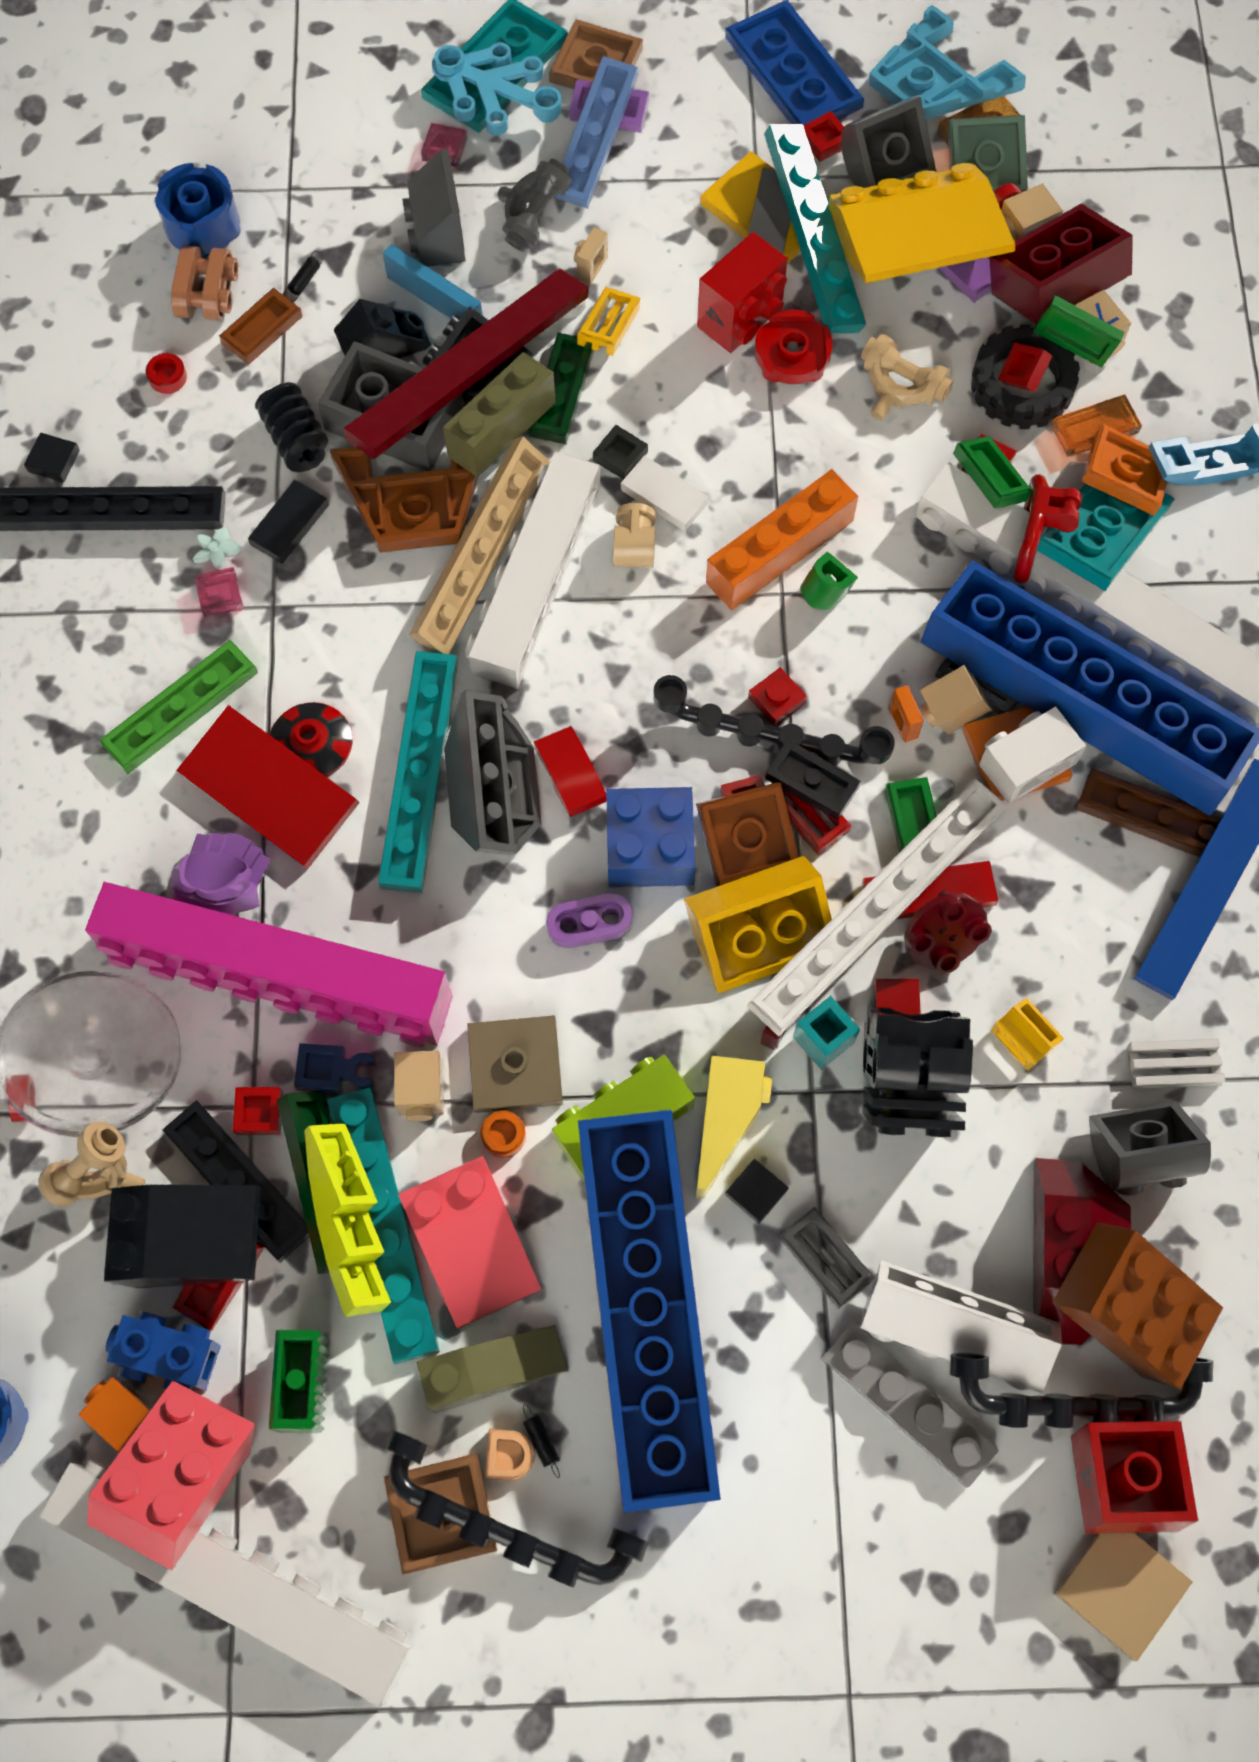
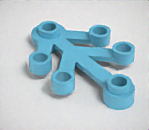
[432,42,562,136]

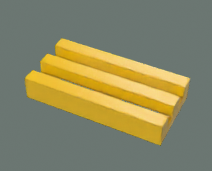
[577,287,641,356]

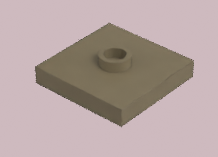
[467,1015,563,1113]

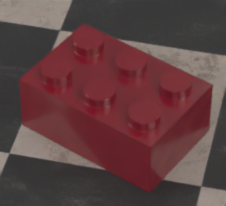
[989,203,1133,324]

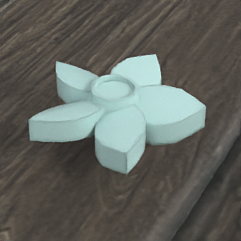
[193,526,242,570]

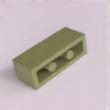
[443,352,556,478]

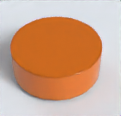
[480,1110,526,1158]

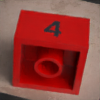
[697,232,788,354]
[1070,1421,1199,1534]

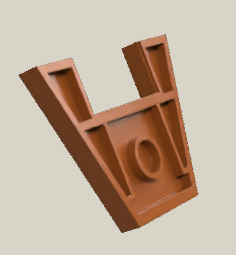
[329,447,478,553]

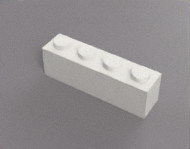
[861,1260,1062,1393]

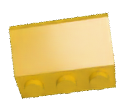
[684,856,832,994]

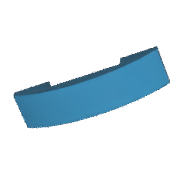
[1148,424,1259,485]

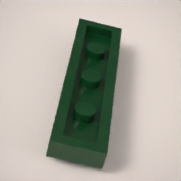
[277,1092,331,1274]

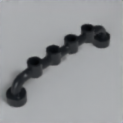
[653,675,895,766]
[950,1353,1214,1428]
[385,1430,649,1588]

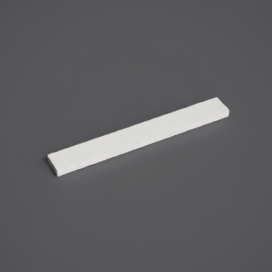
[747,778,1007,1036]

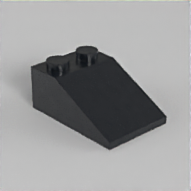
[103,1184,260,1289]

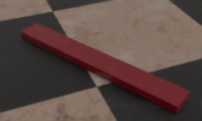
[344,268,589,459]

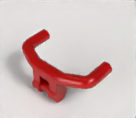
[1013,474,1082,583]

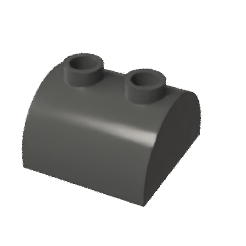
[841,96,937,188]
[1089,1101,1211,1196]

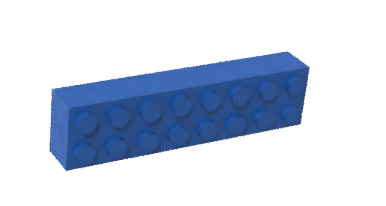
[920,560,1259,816]
[578,1109,721,1513]

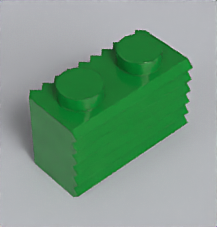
[269,1330,330,1433]

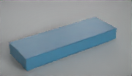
[383,244,483,319]

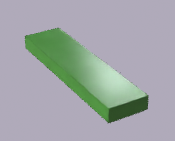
[99,640,258,774]

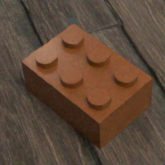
[1052,1222,1224,1389]

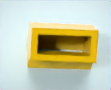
[991,998,1064,1071]

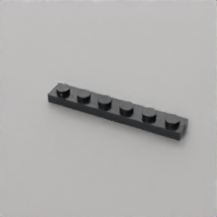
[0,486,226,531]

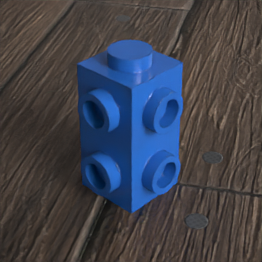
[106,1311,221,1391]

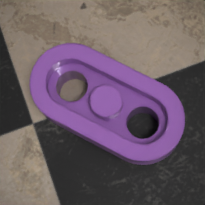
[546,893,632,948]

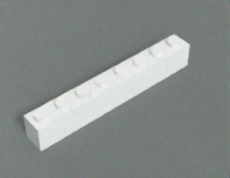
[39,1459,414,1707]

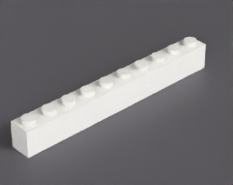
[916,462,1259,728]

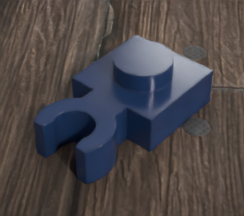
[294,1043,376,1094]

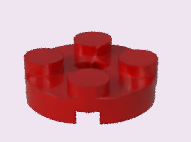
[754,309,833,384]

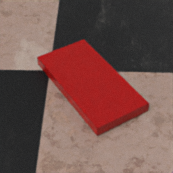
[176,705,360,869]

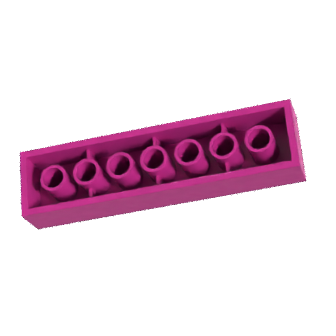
[85,881,453,1048]

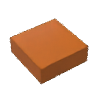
[888,685,924,743]

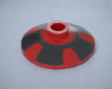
[270,702,353,777]

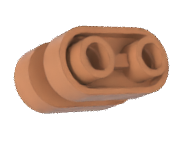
[171,245,239,321]

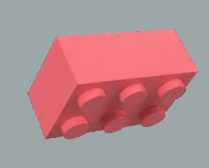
[87,1381,255,1570]

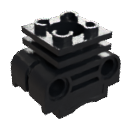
[862,1007,973,1137]

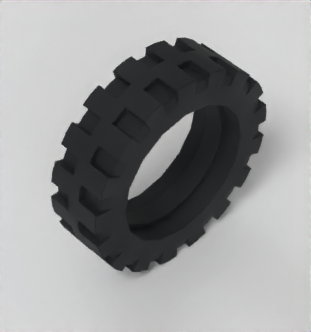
[971,324,1080,429]

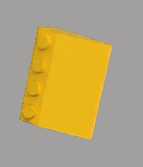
[829,163,1015,283]

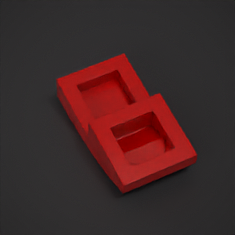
[533,726,606,817]

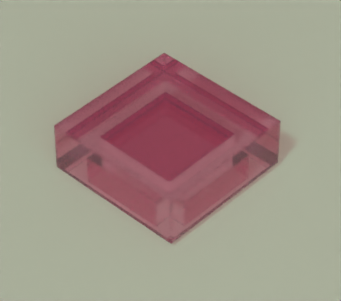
[421,123,468,168]
[194,567,244,618]

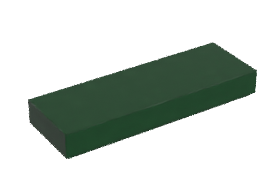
[528,332,595,445]

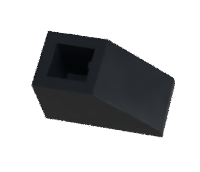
[333,299,431,359]

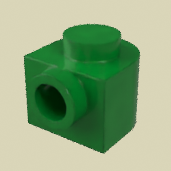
[800,551,858,610]

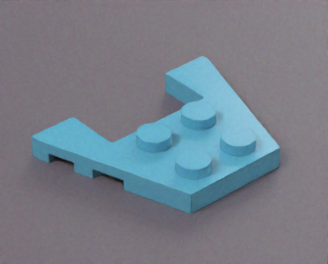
[869,5,1026,120]

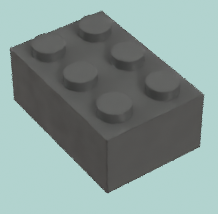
[318,341,464,471]

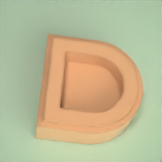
[485,1429,535,1481]

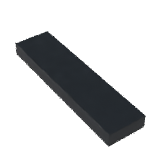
[162,1100,309,1263]

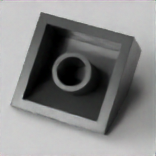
[402,149,466,267]

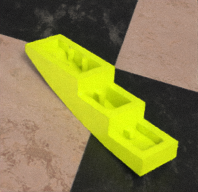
[304,1124,391,1317]

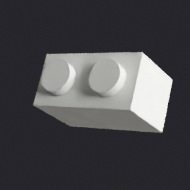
[979,707,1086,804]

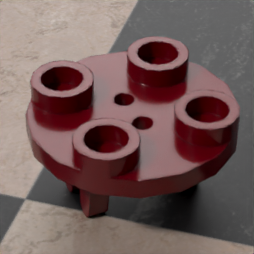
[904,889,992,974]

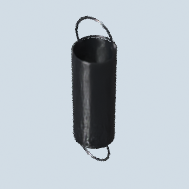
[285,250,323,302]
[523,1404,561,1478]

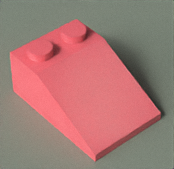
[398,1156,542,1329]

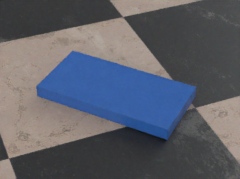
[725,0,864,125]

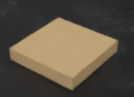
[1054,1533,1193,1662]

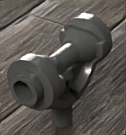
[497,158,573,252]

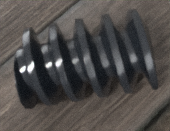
[255,382,328,473]

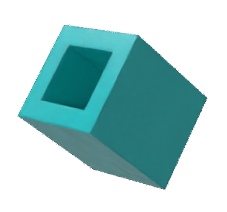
[793,996,860,1070]

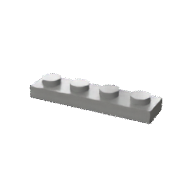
[821,1321,999,1488]

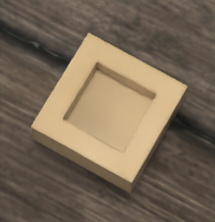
[574,227,608,285]

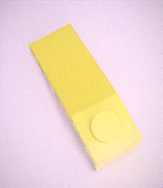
[696,1056,772,1199]

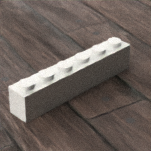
[465,451,601,689]

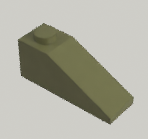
[416,1325,569,1414]

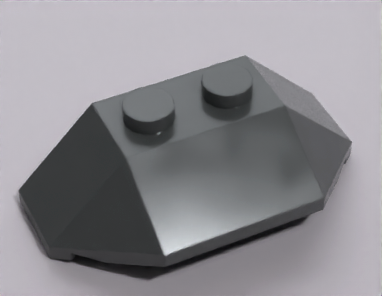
[444,690,542,856]

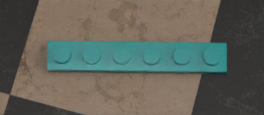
[764,124,867,334]
[378,651,458,893]
[327,1087,440,1365]

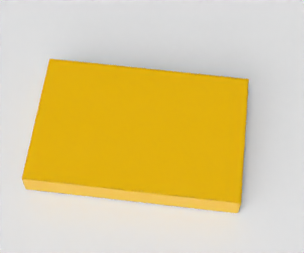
[700,151,801,264]

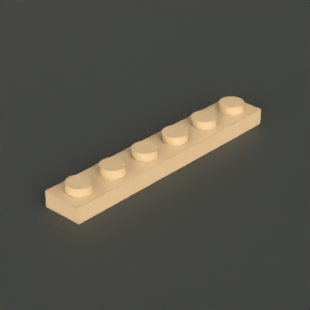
[409,437,550,654]

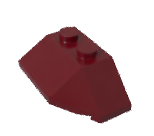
[1033,1158,1131,1346]

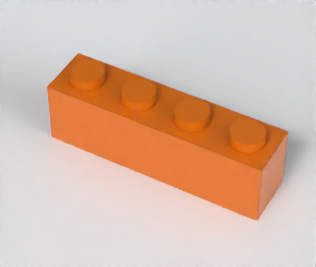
[706,469,859,611]

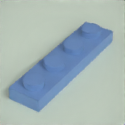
[554,56,639,208]

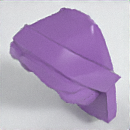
[171,832,271,916]

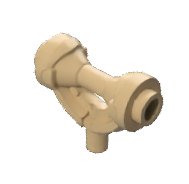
[861,334,954,421]
[38,1121,145,1207]

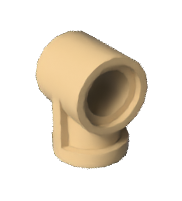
[613,503,656,568]

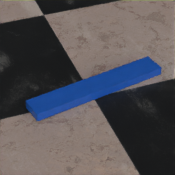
[1133,759,1259,1000]

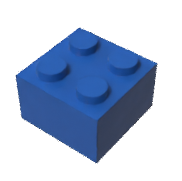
[606,787,695,887]

